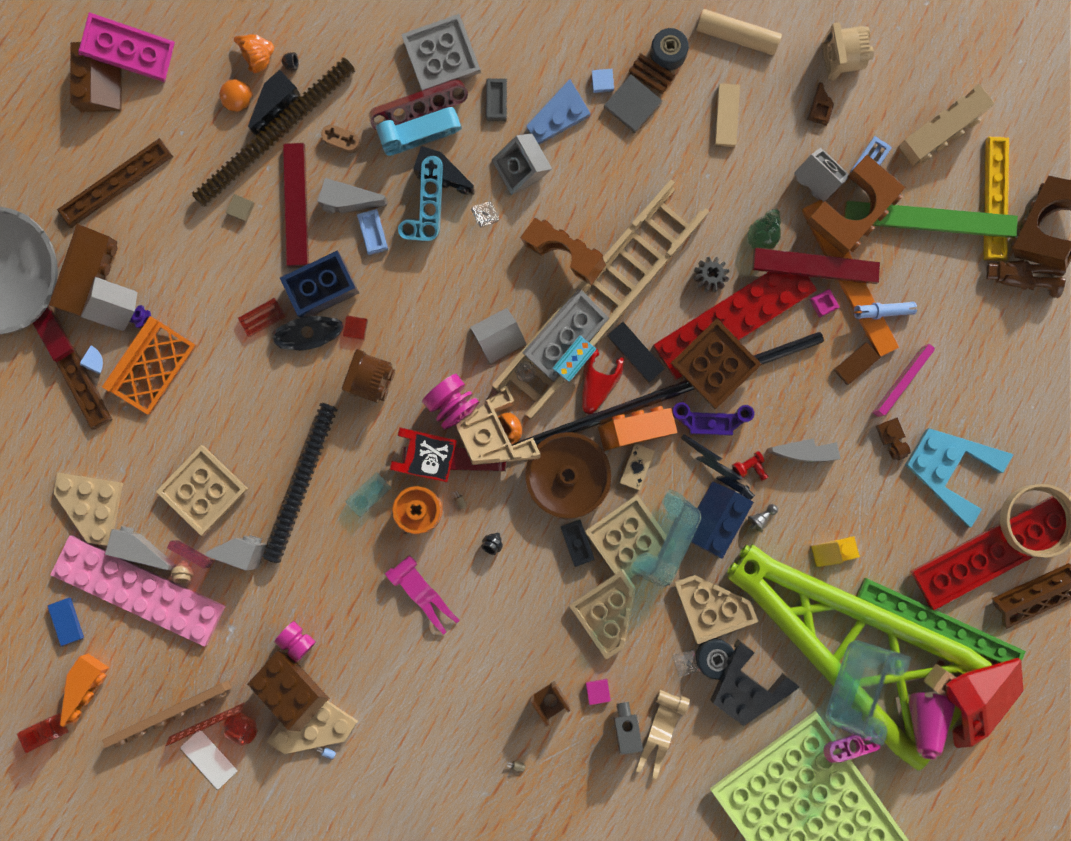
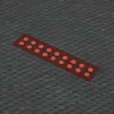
[165,702,245,747]

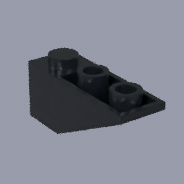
[248,69,301,135]
[413,146,475,195]

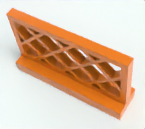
[102,316,196,415]

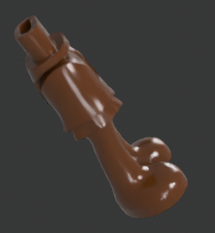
[986,260,1066,298]

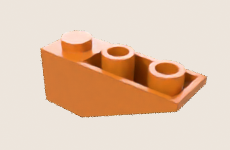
[60,653,109,727]

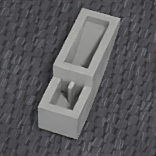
[767,438,841,462]

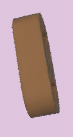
[321,125,361,154]

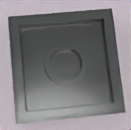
[604,75,662,133]

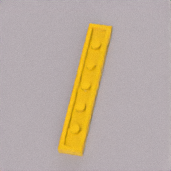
[983,137,1009,261]

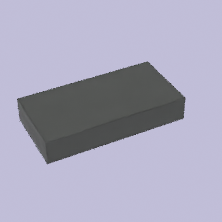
[486,78,507,121]

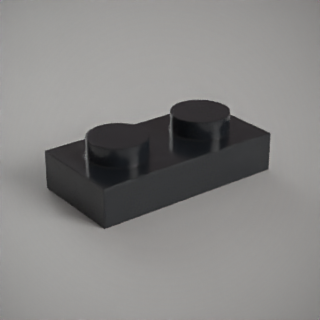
[560,519,595,567]

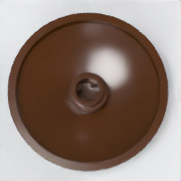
[525,432,611,519]

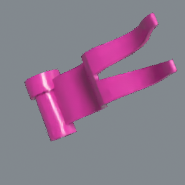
[385,555,460,635]

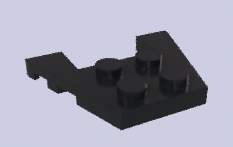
[710,639,799,726]

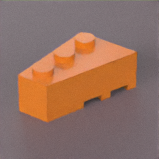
[598,406,678,452]

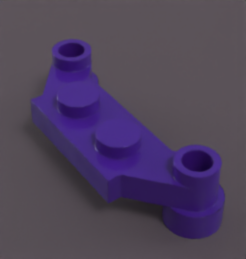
[672,402,755,436]

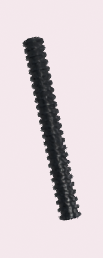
[262,402,338,563]

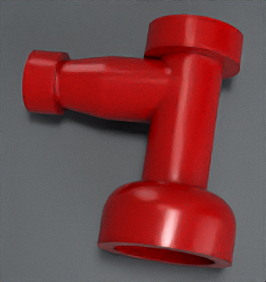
[732,451,769,481]

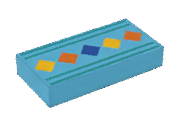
[553,336,596,382]

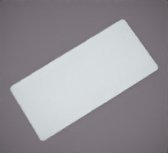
[180,729,237,789]

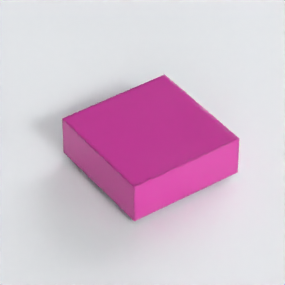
[810,289,839,318]
[586,679,611,705]

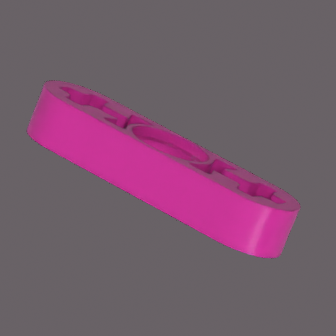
[823,731,882,763]

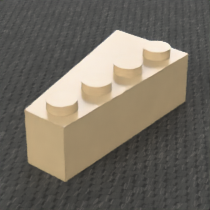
[898,83,995,166]

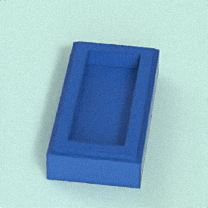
[47,597,84,646]

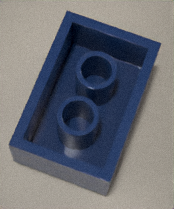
[280,250,360,318]

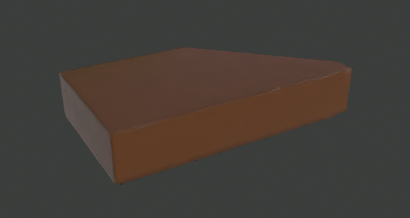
[807,82,834,126]

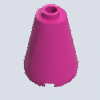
[908,692,955,759]

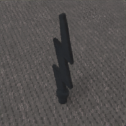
[681,434,755,500]

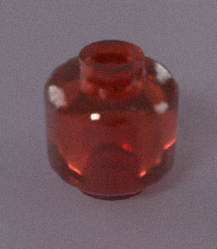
[224,713,258,746]

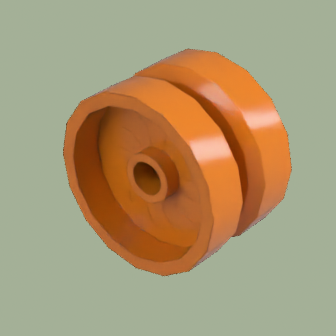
[392,486,443,534]

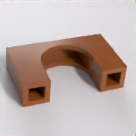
[806,155,906,255]

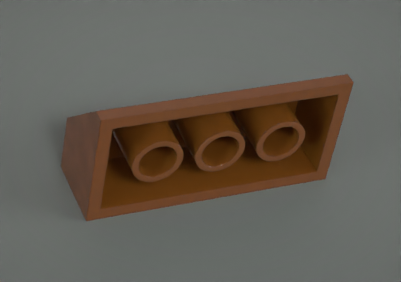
[49,224,118,317]

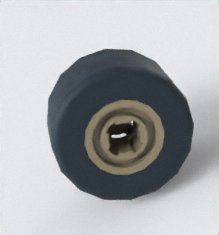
[650,28,689,71]

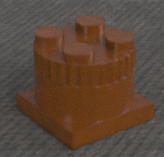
[342,349,395,403]

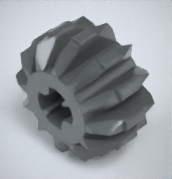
[693,257,730,293]

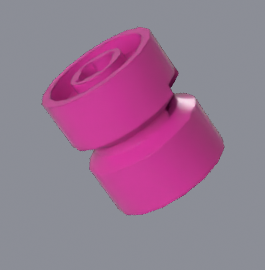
[274,621,316,663]

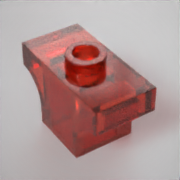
[17,713,69,754]

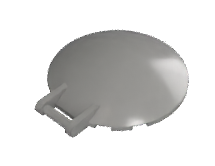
[0,207,58,334]

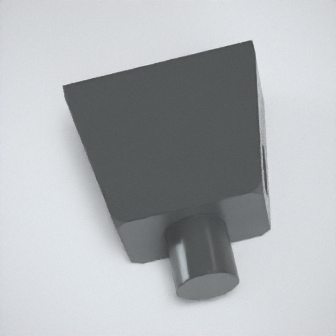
[614,702,643,755]

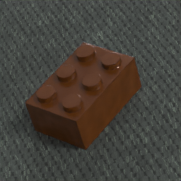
[247,651,329,732]

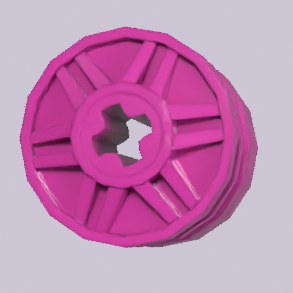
[422,374,480,430]

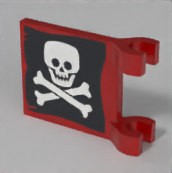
[390,427,457,482]

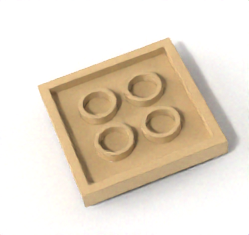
[156,445,248,536]
[585,494,674,579]

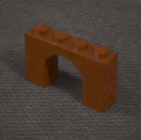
[1011,175,1071,270]

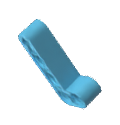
[376,107,462,156]
[398,156,443,241]

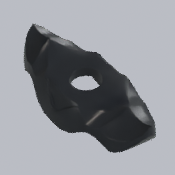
[272,316,344,351]

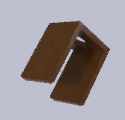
[531,681,571,727]

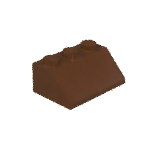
[70,42,122,112]

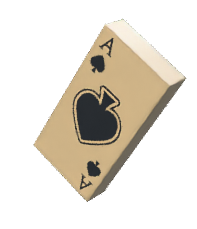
[620,443,655,491]

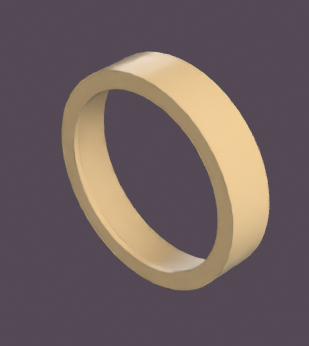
[1000,484,1071,558]

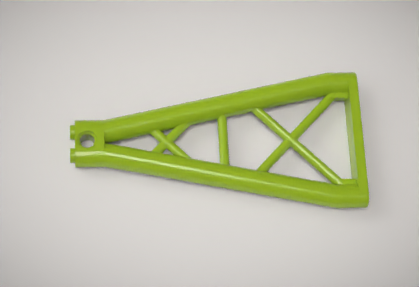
[727,544,992,771]

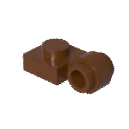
[876,417,911,460]

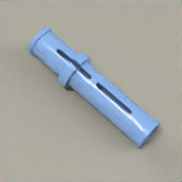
[854,301,917,319]

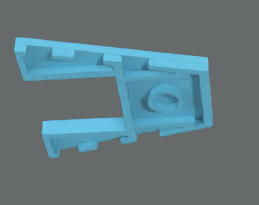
[905,428,1013,528]

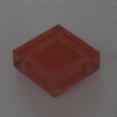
[343,316,368,340]

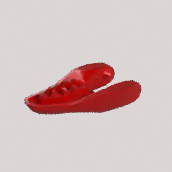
[582,348,624,414]

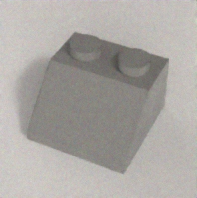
[491,134,552,195]
[794,148,849,201]
[205,535,267,571]

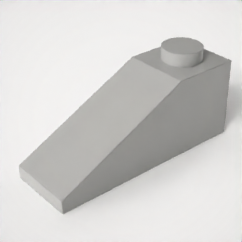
[317,178,388,214]
[105,526,176,570]

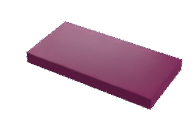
[78,12,175,82]

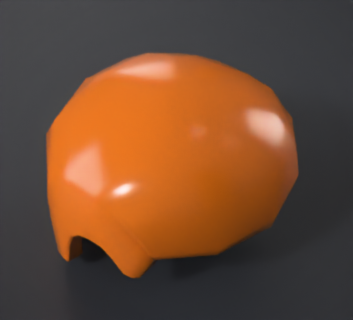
[219,80,253,112]
[497,413,522,445]

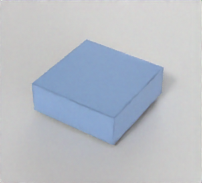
[592,69,614,93]

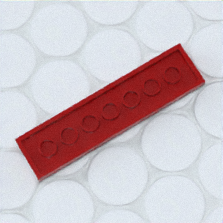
[653,272,817,380]
[910,496,1066,610]

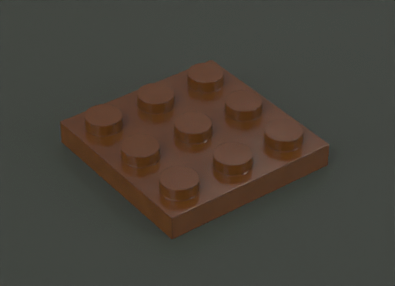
[670,319,762,409]

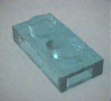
[345,472,392,517]

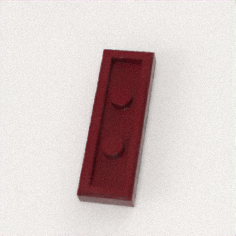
[33,305,75,362]

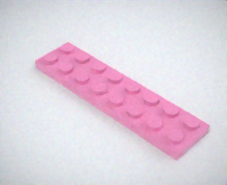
[50,535,225,647]

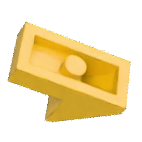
[811,536,860,567]

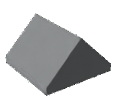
[81,277,138,331]
[470,308,527,364]

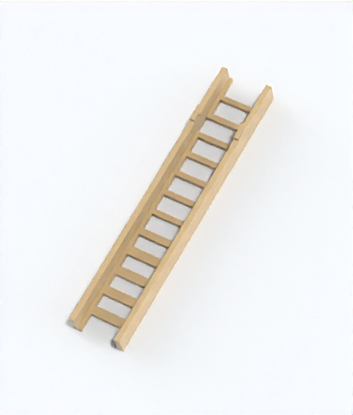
[492,179,709,420]

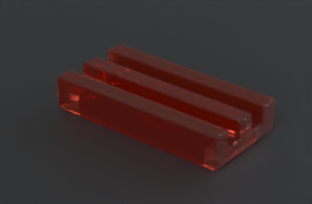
[238,298,286,337]

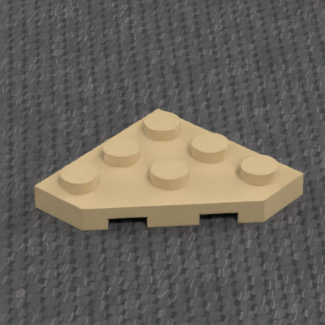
[53,473,123,546]
[569,569,635,659]
[674,575,758,644]
[267,701,358,754]

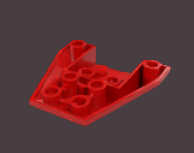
[946,658,1024,748]

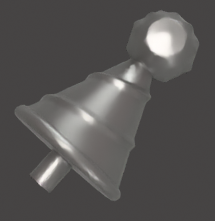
[748,504,778,533]

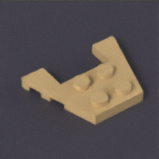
[456,386,541,464]

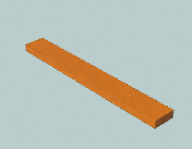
[801,199,899,357]

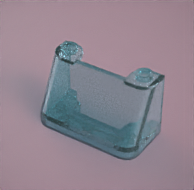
[629,489,702,587]
[826,640,911,746]

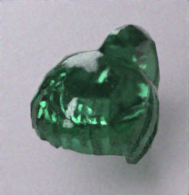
[747,209,782,250]

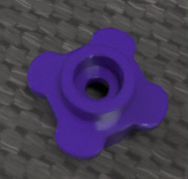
[129,305,152,328]

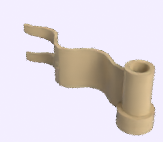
[636,690,690,780]

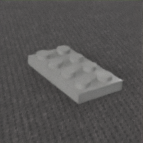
[522,289,609,382]

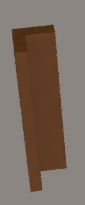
[992,563,1071,629]

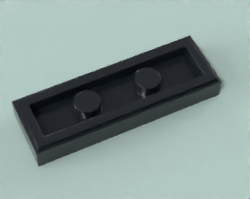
[607,322,665,383]

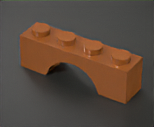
[520,218,606,286]

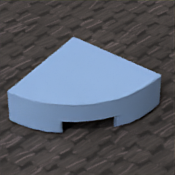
[80,346,103,375]

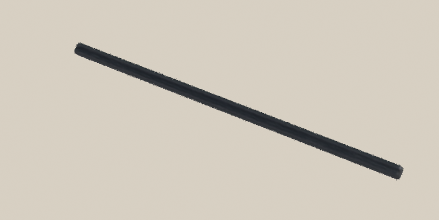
[511,332,824,446]

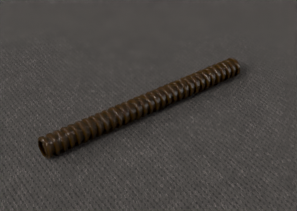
[192,57,355,207]

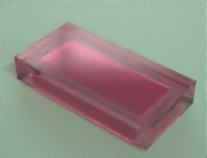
[167,540,214,569]

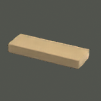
[715,83,740,147]

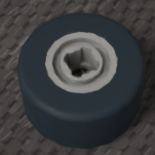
[695,638,734,680]

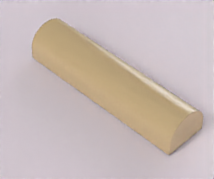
[696,9,782,56]

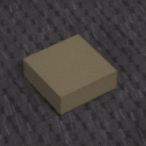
[225,194,255,222]

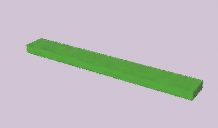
[844,201,1018,238]
[857,578,1026,663]

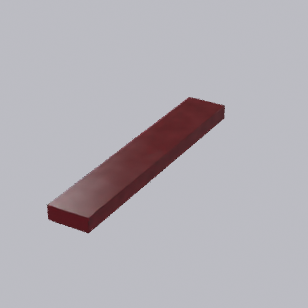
[283,143,309,267]
[752,248,880,284]

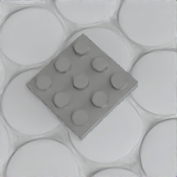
[401,14,481,91]

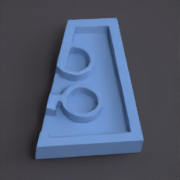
[526,79,591,145]

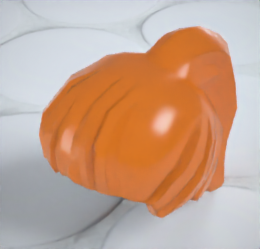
[234,34,274,73]

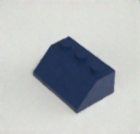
[681,481,754,559]

